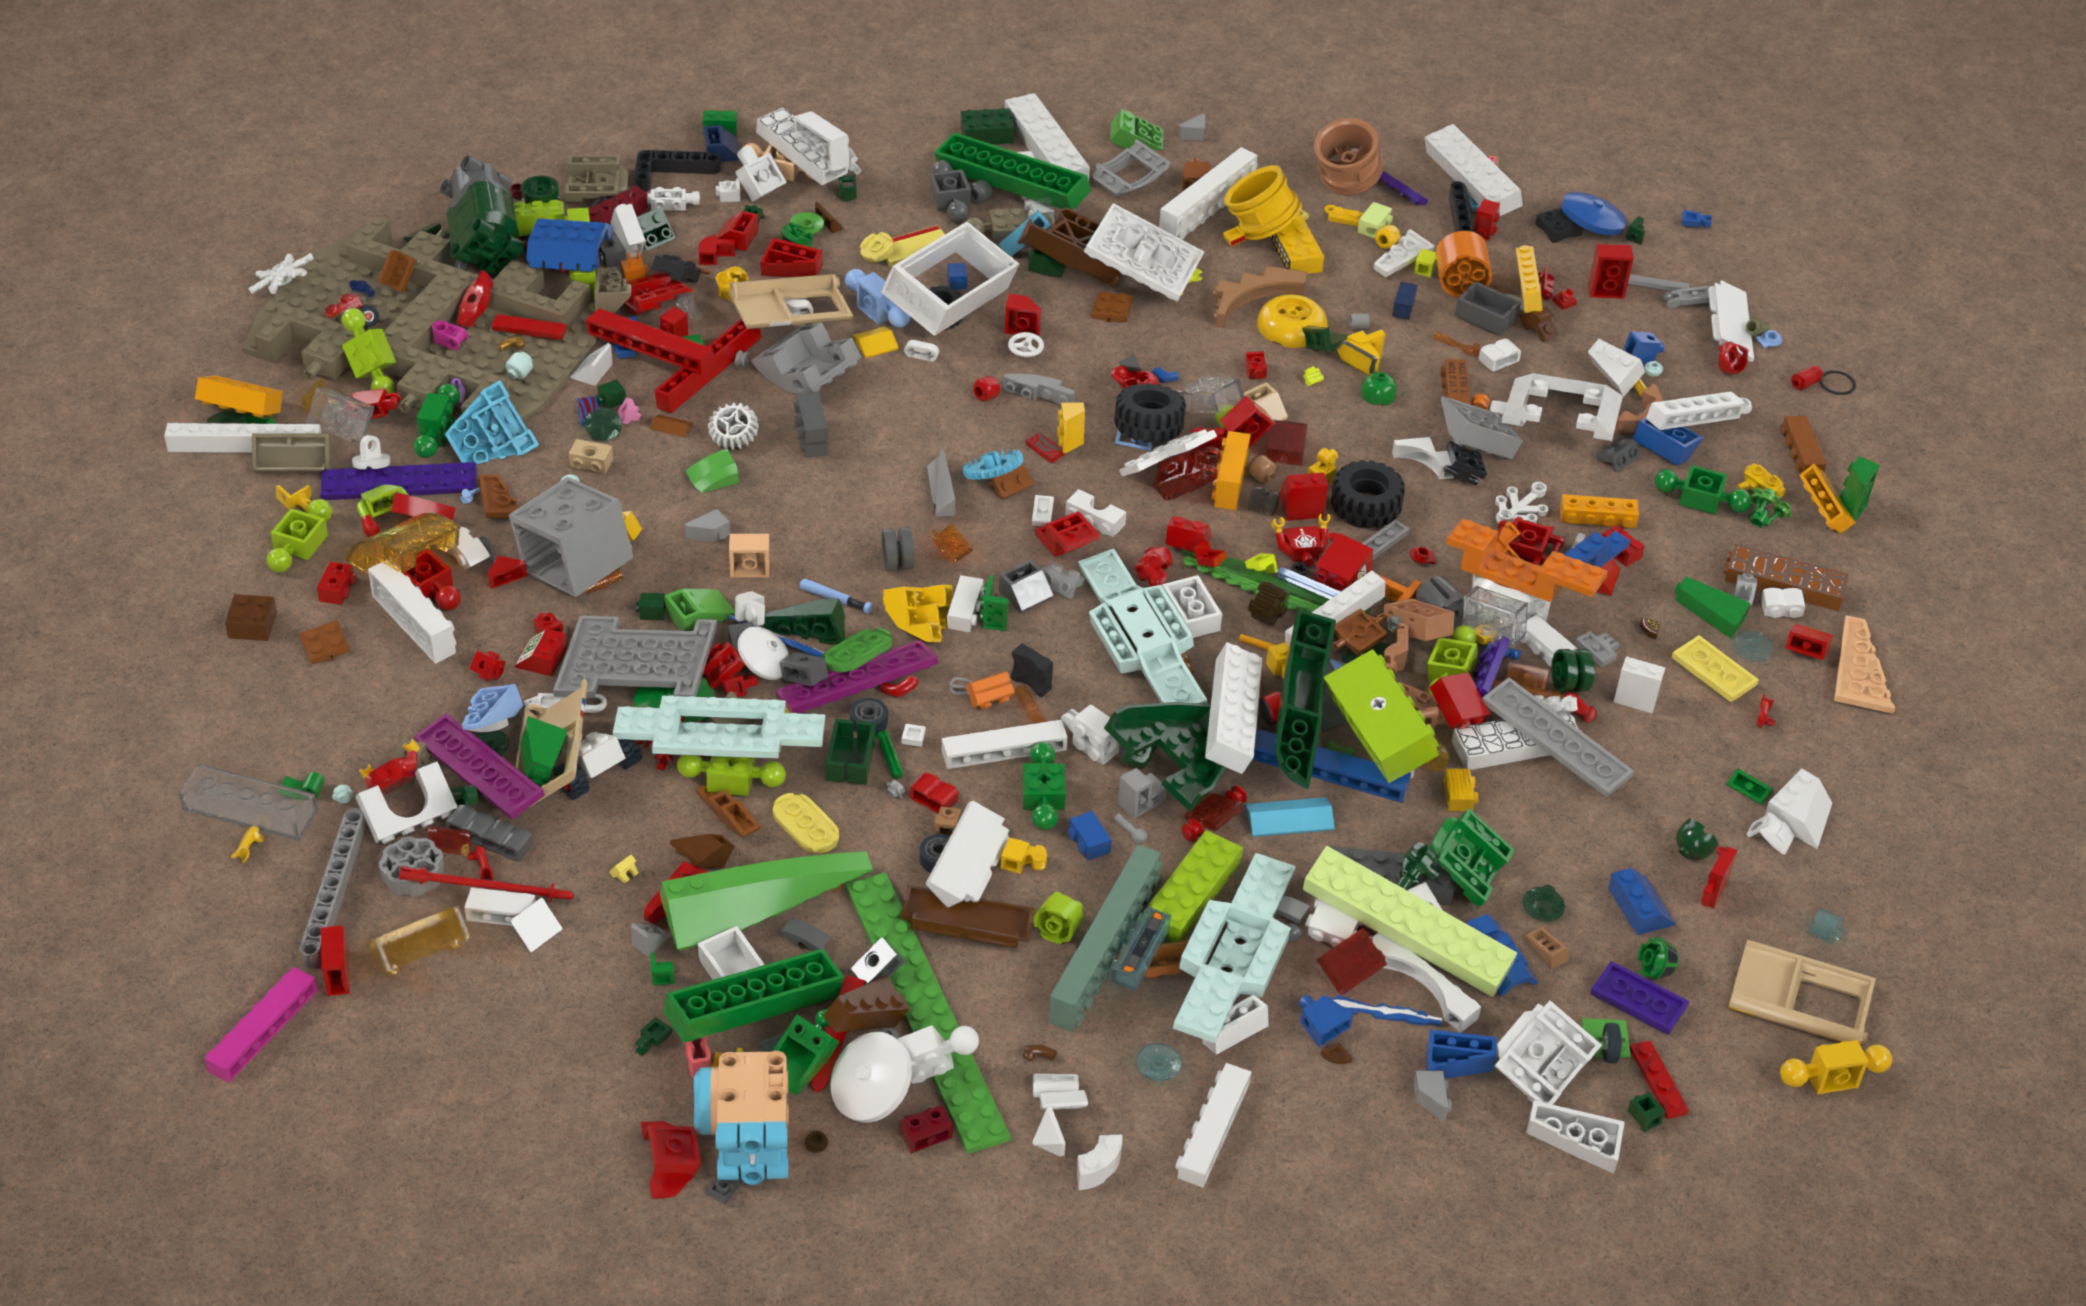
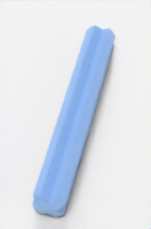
[1276,567,1340,600]

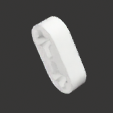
[904,340,939,362]

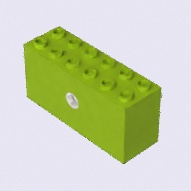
[1324,649,1439,783]

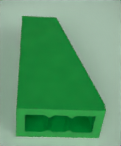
[1674,576,1751,639]

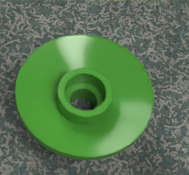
[789,212,824,234]

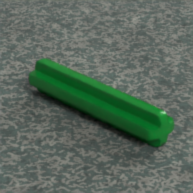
[877,730,903,779]

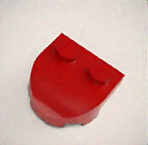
[703,642,745,690]

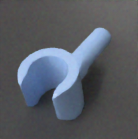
[460,487,480,504]

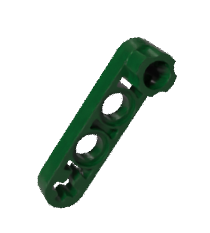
[450,785,478,806]

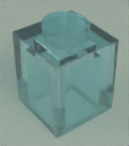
[1808,908,1845,945]

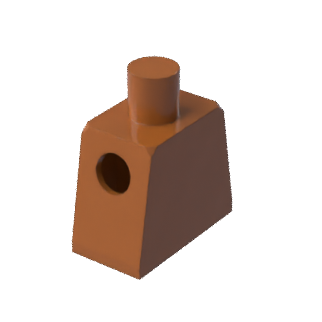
[1182,158,1212,191]

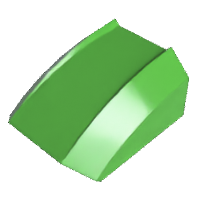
[686,448,739,493]

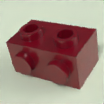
[899,1105,953,1153]

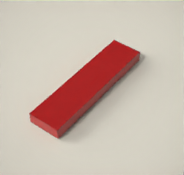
[491,314,567,340]

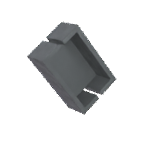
[1455,281,1521,336]
[794,392,828,458]

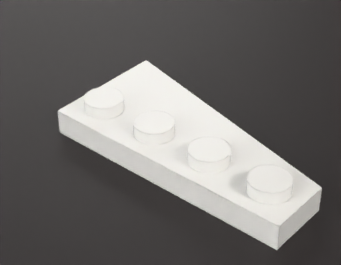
[1373,229,1435,277]

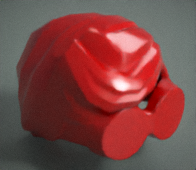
[1718,341,1749,375]

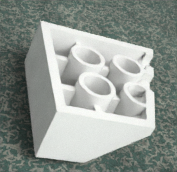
[1765,769,1832,849]

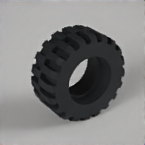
[1114,383,1186,443]
[1331,460,1405,529]

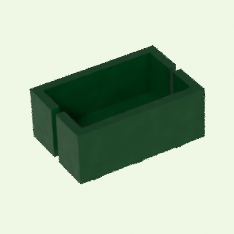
[960,108,1014,145]
[825,719,876,785]

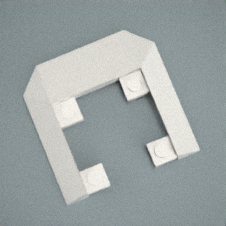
[1502,373,1623,441]

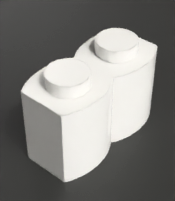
[1478,339,1521,372]
[1761,588,1806,618]

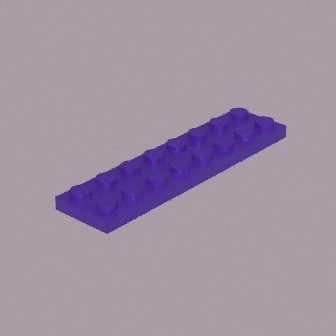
[320,462,476,500]

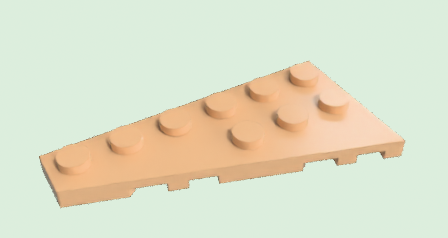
[1834,615,1895,714]

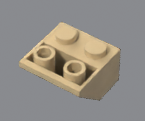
[1237,382,1288,424]

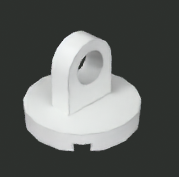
[352,435,391,469]

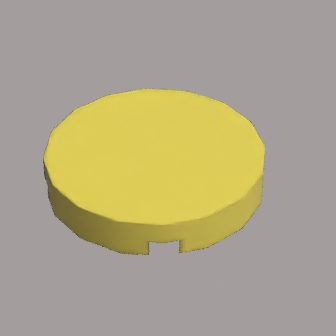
[860,232,894,263]

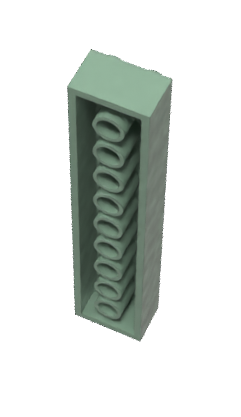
[1049,844,1163,1032]

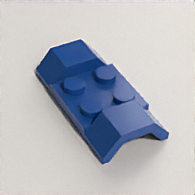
[1466,914,1538,996]

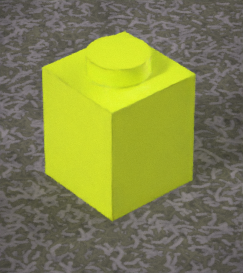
[1414,249,1437,277]

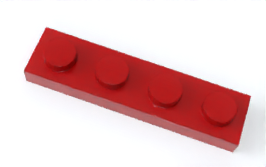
[1630,1040,1689,1119]

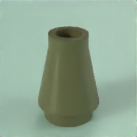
[1746,318,1770,336]

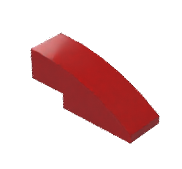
[391,492,456,526]

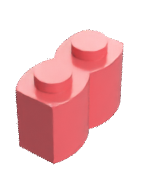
[685,1036,711,1079]

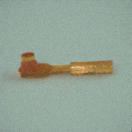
[1433,332,1480,357]

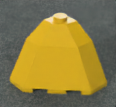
[883,584,954,643]

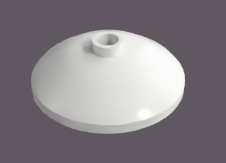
[738,627,789,680]

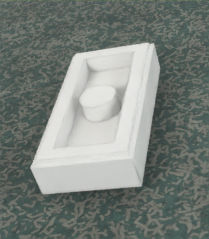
[1032,495,1054,526]

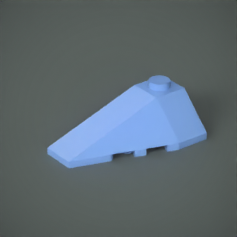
[462,684,523,730]

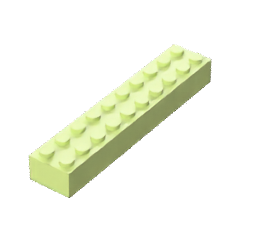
[1303,846,1517,997]

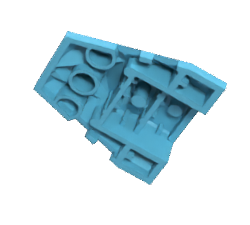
[444,380,539,464]

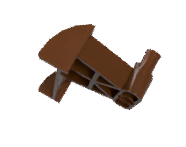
[1017,208,1121,288]

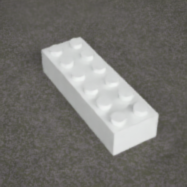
[368,559,457,664]

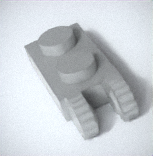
[1662,286,1709,308]

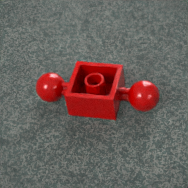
[389,545,461,611]

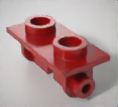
[1538,267,1554,300]

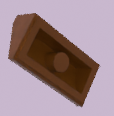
[815,201,843,233]

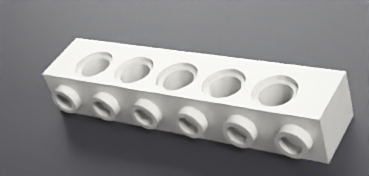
[1646,392,1745,430]

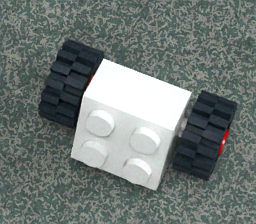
[554,732,642,800]

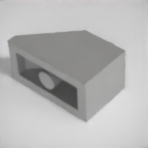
[685,509,730,542]

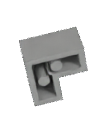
[1118,768,1167,819]

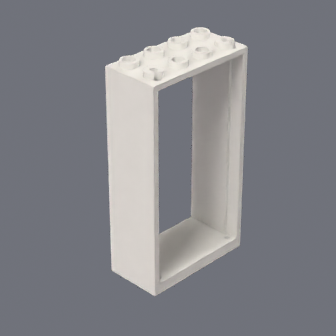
[881,222,1019,336]

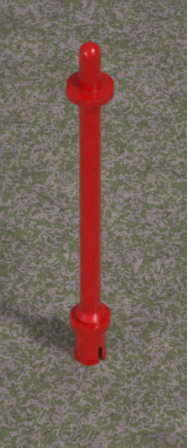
[399,866,574,903]

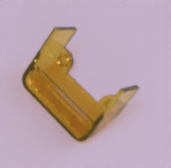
[365,906,471,977]

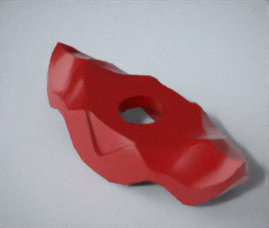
[456,270,494,327]

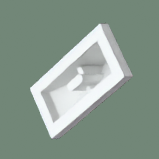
[1032,1107,1065,1157]

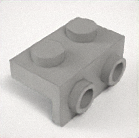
[1042,563,1086,598]

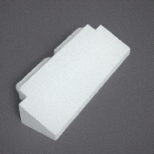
[1708,280,1754,362]
[926,801,1009,908]

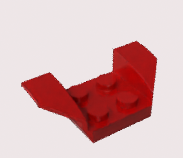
[641,1121,701,1199]

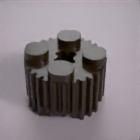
[1247,581,1290,627]

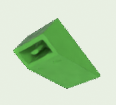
[1110,109,1163,150]
[665,589,735,631]

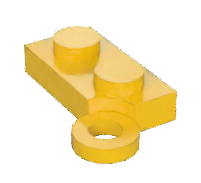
[1325,205,1364,227]

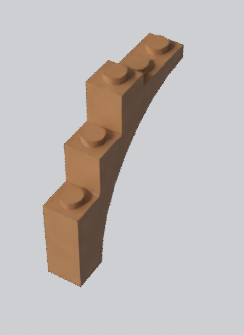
[1213,266,1307,327]

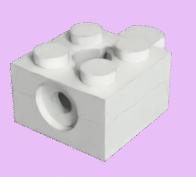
[735,146,787,202]
[1061,704,1120,765]

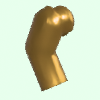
[497,336,526,352]

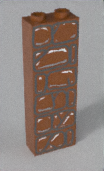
[1723,544,1849,612]

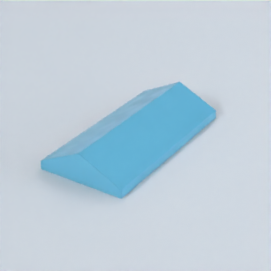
[1245,797,1335,837]

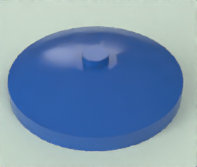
[1561,192,1627,235]

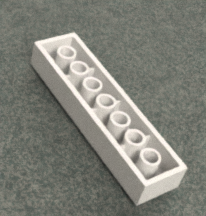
[1005,93,1090,180]
[1424,124,1523,216]
[1159,147,1258,240]
[1205,642,1262,774]

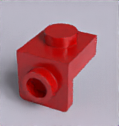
[1193,540,1227,568]

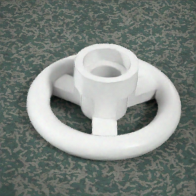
[1008,332,1044,358]

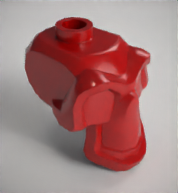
[1111,366,1159,390]
[1134,546,1173,587]

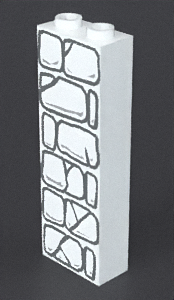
[756,108,848,185]
[1451,711,1582,770]

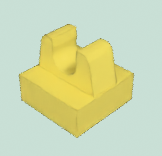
[609,854,638,883]

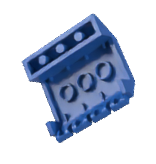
[527,219,614,272]

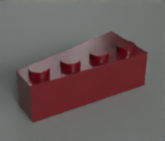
[588,185,648,225]

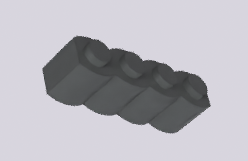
[445,805,533,862]

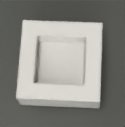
[902,724,926,747]

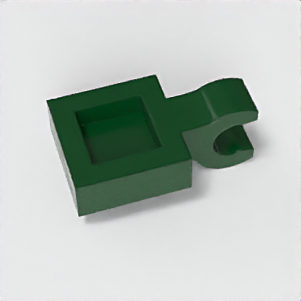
[635,1017,672,1056]

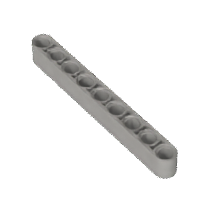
[300,808,366,968]

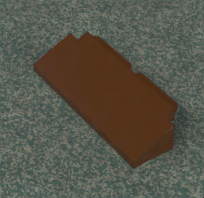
[901,885,1034,948]

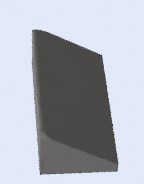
[1119,355,1142,372]

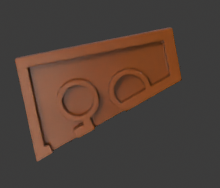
[478,474,519,518]

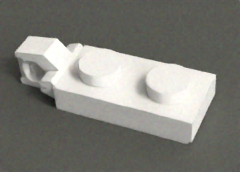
[1535,695,1578,712]

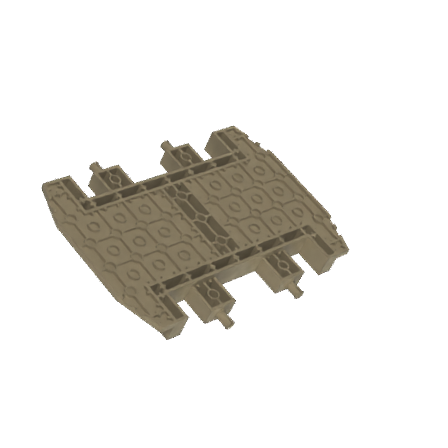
[242,216,598,422]

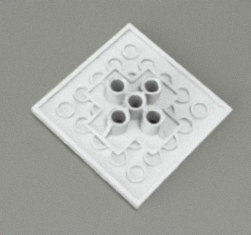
[1084,203,1204,302]

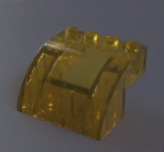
[346,513,460,574]

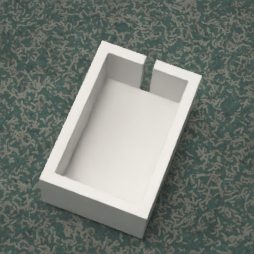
[698,926,765,980]

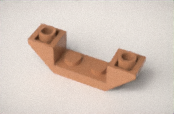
[1614,383,1663,434]

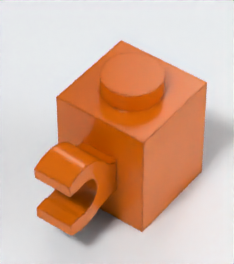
[621,251,648,281]

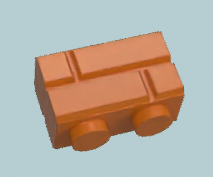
[966,671,1015,710]

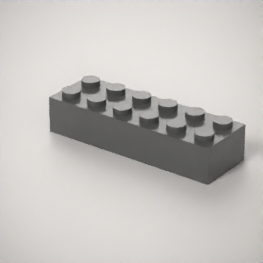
[1328,846,1454,906]

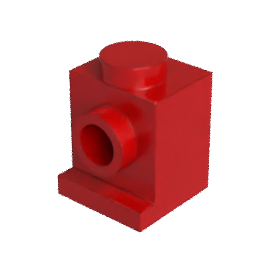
[1245,351,1267,379]
[533,612,564,634]

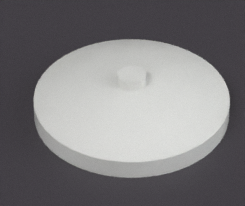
[831,1032,912,1123]

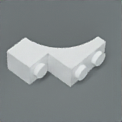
[1392,437,1457,479]

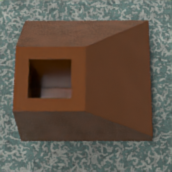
[669,834,735,869]

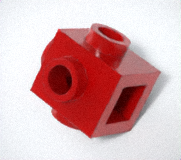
[469,651,506,681]

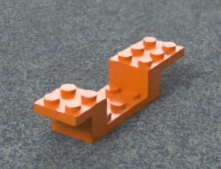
[1446,519,1608,602]

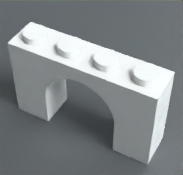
[356,762,457,844]

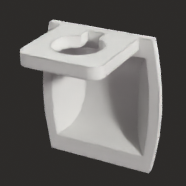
[1747,812,1795,855]

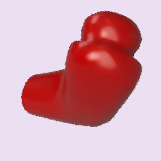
[881,676,919,697]

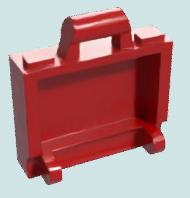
[1701,846,1738,909]

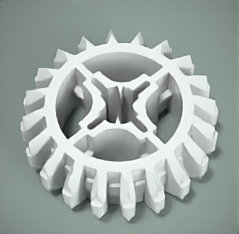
[708,402,759,451]

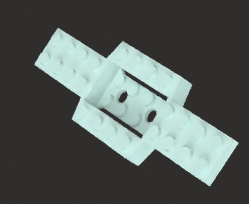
[1078,548,1208,704]
[1173,853,1296,1043]

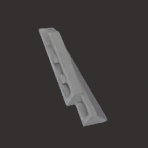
[927,449,955,517]

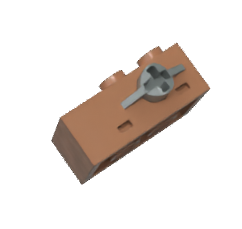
[1383,599,1455,641]

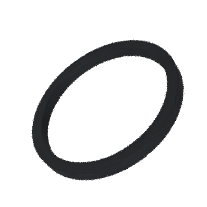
[1819,370,1856,395]

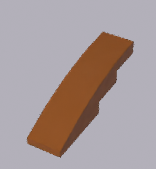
[697,784,761,838]

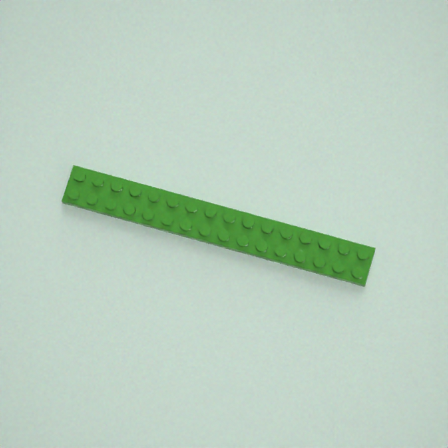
[845,872,1011,1154]

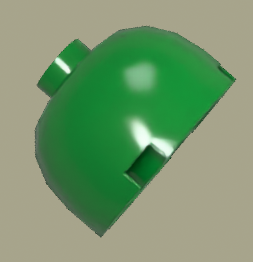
[1361,372,1397,406]

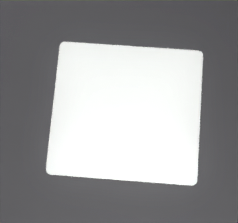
[510,898,562,952]

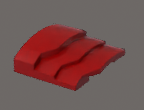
[623,272,693,315]

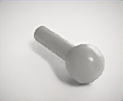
[1114,813,1148,843]

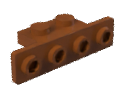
[1491,661,1565,699]
[1116,939,1190,979]

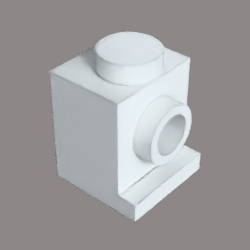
[716,178,740,202]

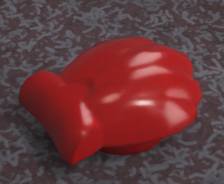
[1409,546,1436,564]

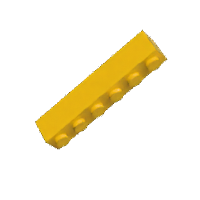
[1516,245,1542,313]

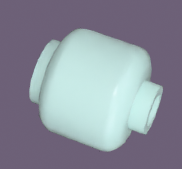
[505,352,533,379]

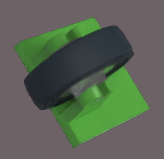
[1581,1018,1631,1063]

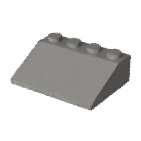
[1441,396,1523,459]

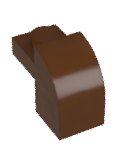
[1518,305,1558,342]

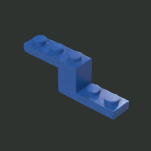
[1564,531,1631,567]

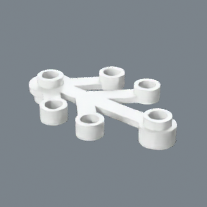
[1495,482,1548,523]

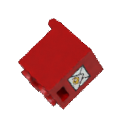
[1315,532,1373,592]

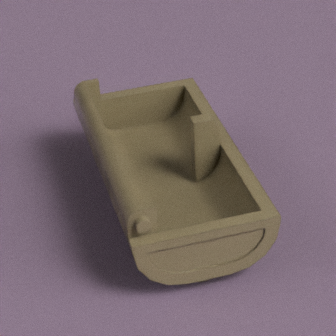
[252,433,332,472]

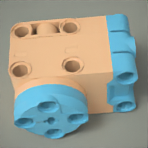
[694,1051,789,1185]

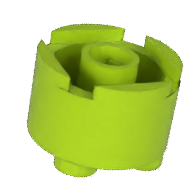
[1034,892,1084,944]

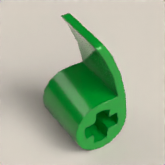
[279,772,325,800]

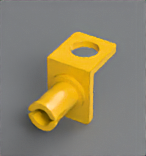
[276,485,312,512]

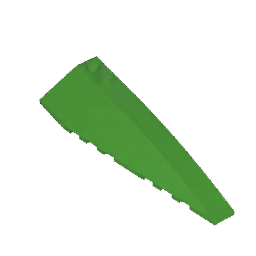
[660,851,873,951]

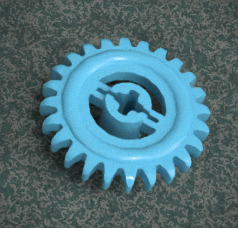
[963,449,1024,480]

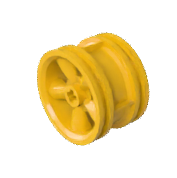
[1224,165,1302,240]

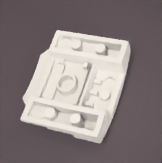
[1495,1001,1602,1105]

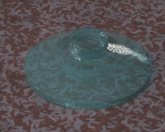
[1136,1043,1181,1081]

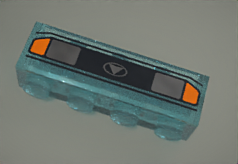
[1110,906,1171,992]

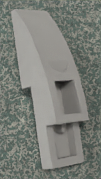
[1003,374,1075,405]

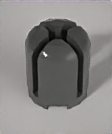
[1416,575,1471,628]

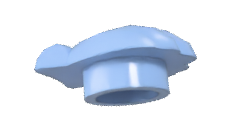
[1756,330,1782,348]

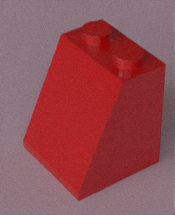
[1279,473,1328,521]

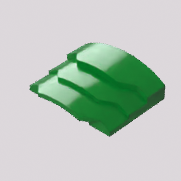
[1430,808,1515,907]

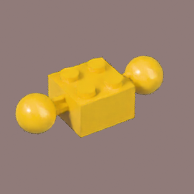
[1780,1040,1892,1094]

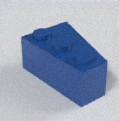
[1425,1029,1497,1079]

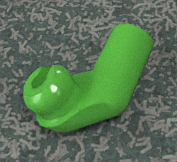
[1326,741,1356,757]

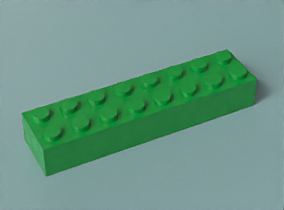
[663,948,845,1043]

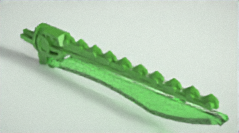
[1182,549,1382,628]

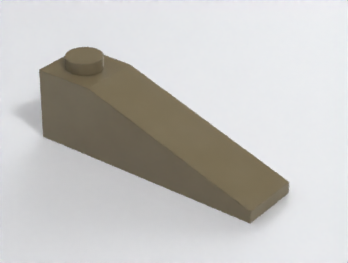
[594,267,632,313]

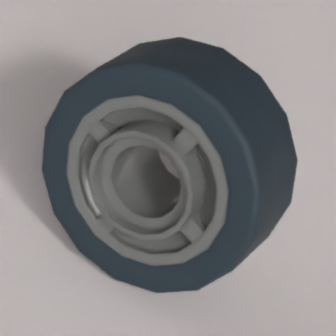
[850,698,888,735]
[920,834,950,873]

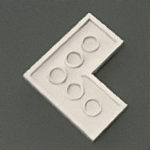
[1119,429,1217,476]

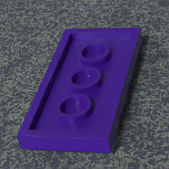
[1472,636,1510,698]
[1590,961,1690,1035]

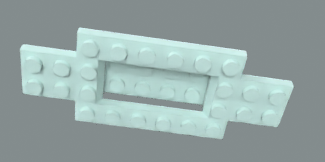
[613,695,825,758]

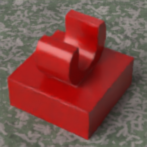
[1552,288,1577,310]

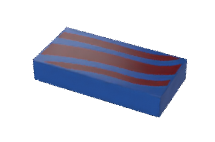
[578,396,600,427]

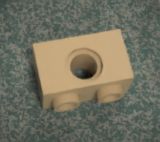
[569,439,613,474]

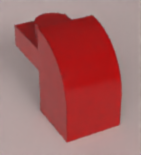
[699,235,735,265]

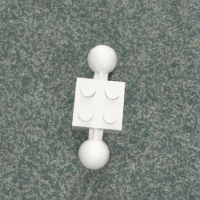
[898,1025,979,1084]

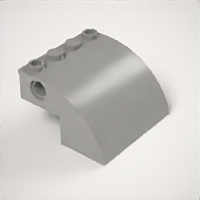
[751,322,862,394]

